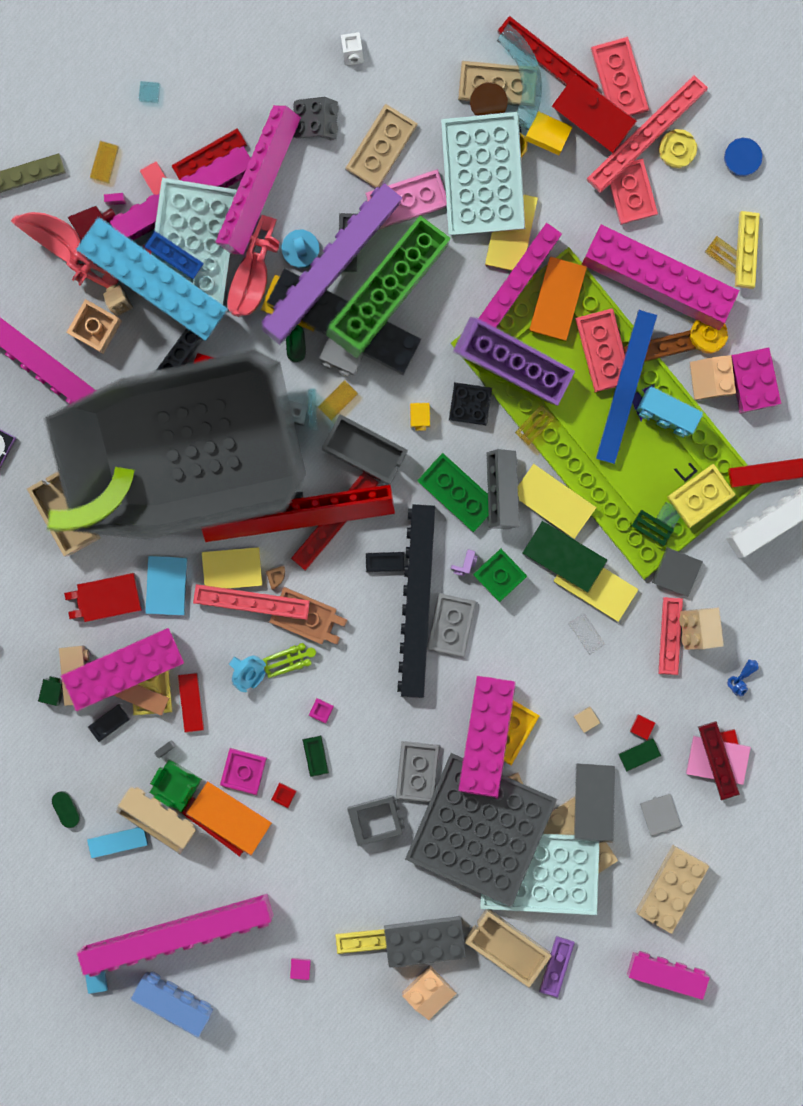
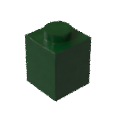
[38,676,63,706]

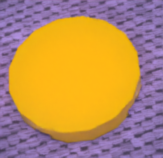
[690,320,728,353]

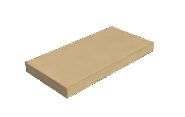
[458,61,538,107]
[345,104,418,188]

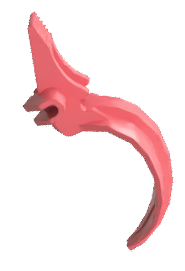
[11,212,119,288]
[227,215,280,317]

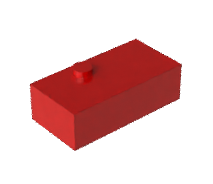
[552,75,637,153]

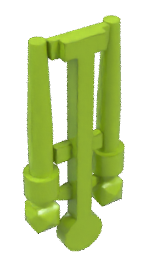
[262,643,316,678]

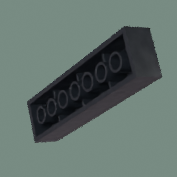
[267,268,421,375]

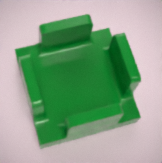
[473,548,527,603]
[149,759,202,812]

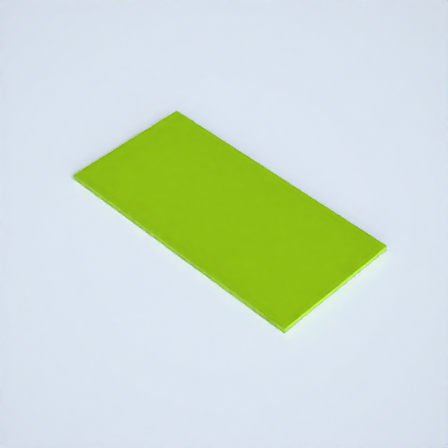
[450,247,761,580]

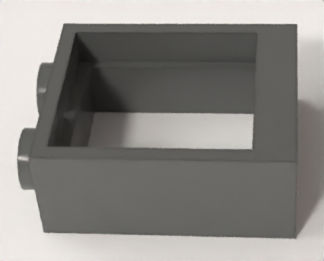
[347,795,405,846]

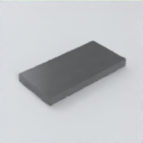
[574,763,615,843]

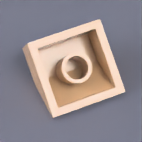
[690,355,736,400]
[402,965,457,1020]

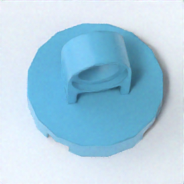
[281,229,320,268]
[229,655,266,692]

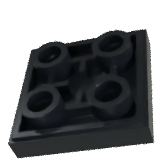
[449,382,493,426]

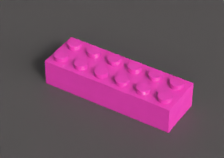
[61,628,184,711]
[459,676,516,798]

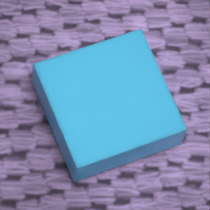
[85,971,108,994]

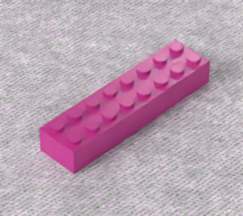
[581,224,740,330]

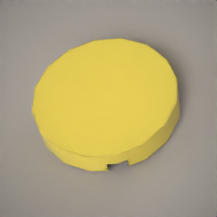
[659,129,697,168]

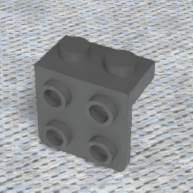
[293,97,339,140]

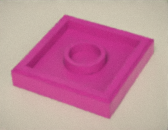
[220,748,267,795]

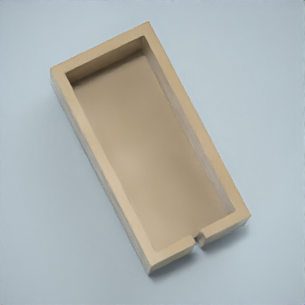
[27,472,101,557]
[116,787,196,854]
[636,845,710,934]
[465,909,551,987]

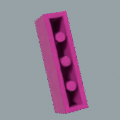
[627,951,710,1000]

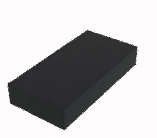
[366,552,404,572]
[88,704,130,742]

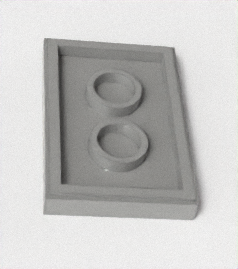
[427,593,476,657]
[395,741,440,802]

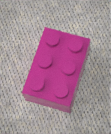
[731,347,781,414]

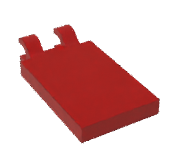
[64,573,142,622]

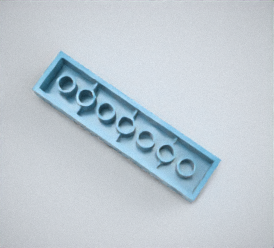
[76,217,228,341]

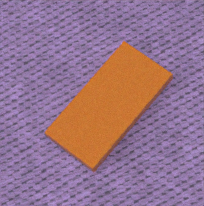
[529,257,587,341]
[186,781,272,856]

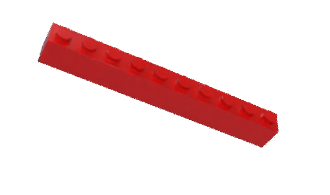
[201,484,395,542]

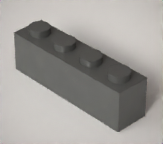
[486,449,520,530]

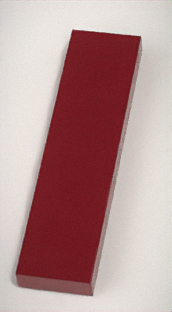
[698,721,740,800]

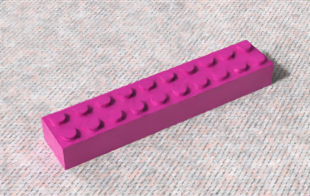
[77,894,274,977]

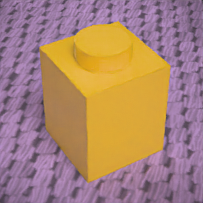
[410,403,430,431]

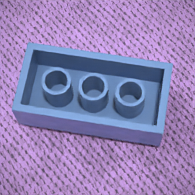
[131,971,213,1037]

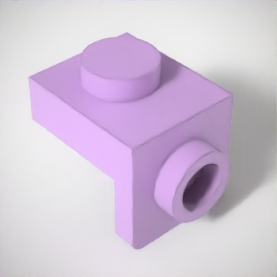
[450,549,478,576]

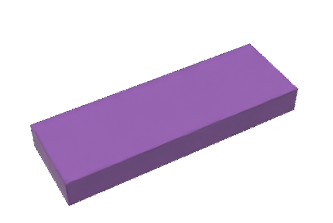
[539,936,575,998]

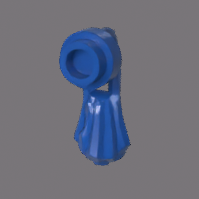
[727,659,759,697]

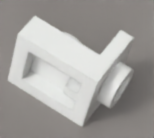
[341,32,364,65]

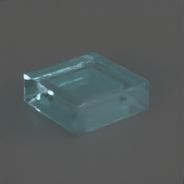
[139,81,160,103]
[656,502,680,528]

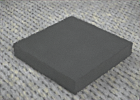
[652,547,703,597]

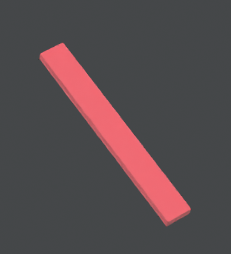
[587,75,708,193]

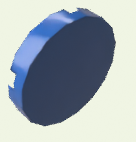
[724,137,763,177]

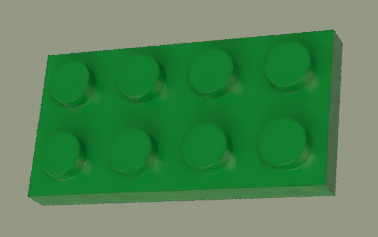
[417,453,489,532]

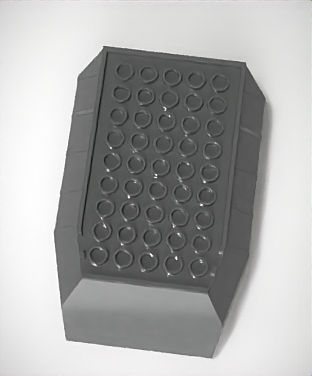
[45,349,306,539]

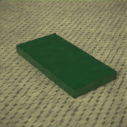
[523,521,608,593]

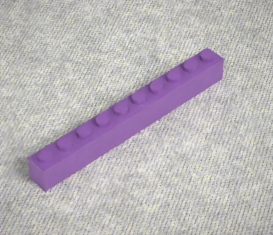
[261,183,402,345]

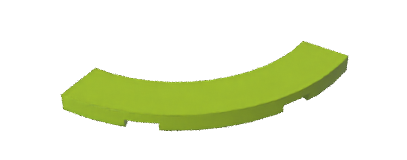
[47,467,134,531]

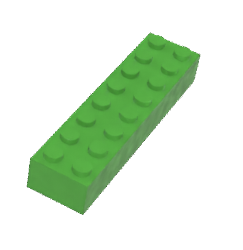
[326,215,451,358]

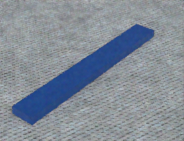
[595,310,657,464]

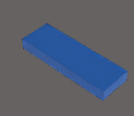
[144,231,204,279]

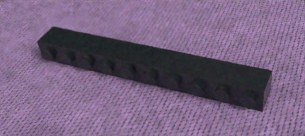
[397,504,435,698]

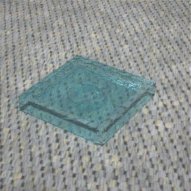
[308,388,318,431]

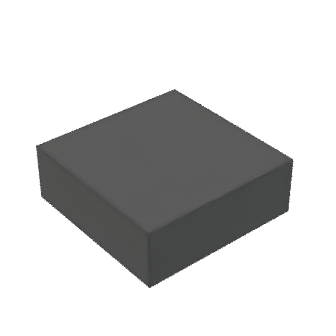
[154,740,175,758]

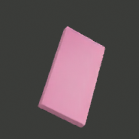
[365,169,447,230]

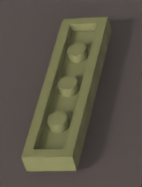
[0,153,66,193]

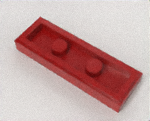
[178,673,204,732]

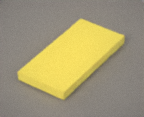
[485,195,538,271]
[518,464,597,539]
[553,568,639,622]

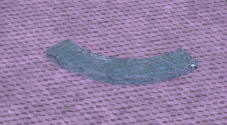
[497,24,542,130]

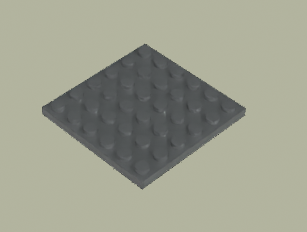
[405,753,557,907]

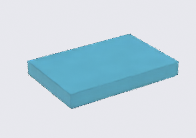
[146,556,187,615]

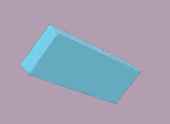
[87,827,148,858]

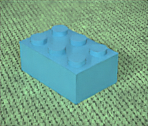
[636,387,703,438]

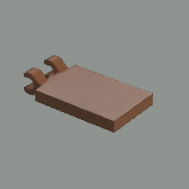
[269,587,348,644]

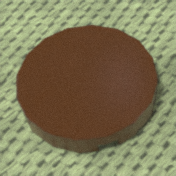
[470,82,508,116]

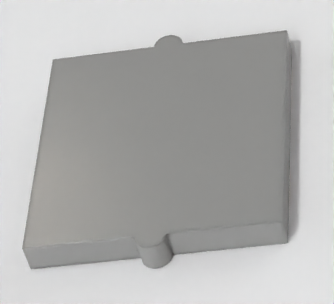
[640,794,681,836]

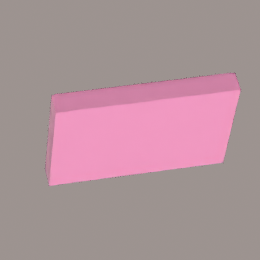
[686,736,751,785]

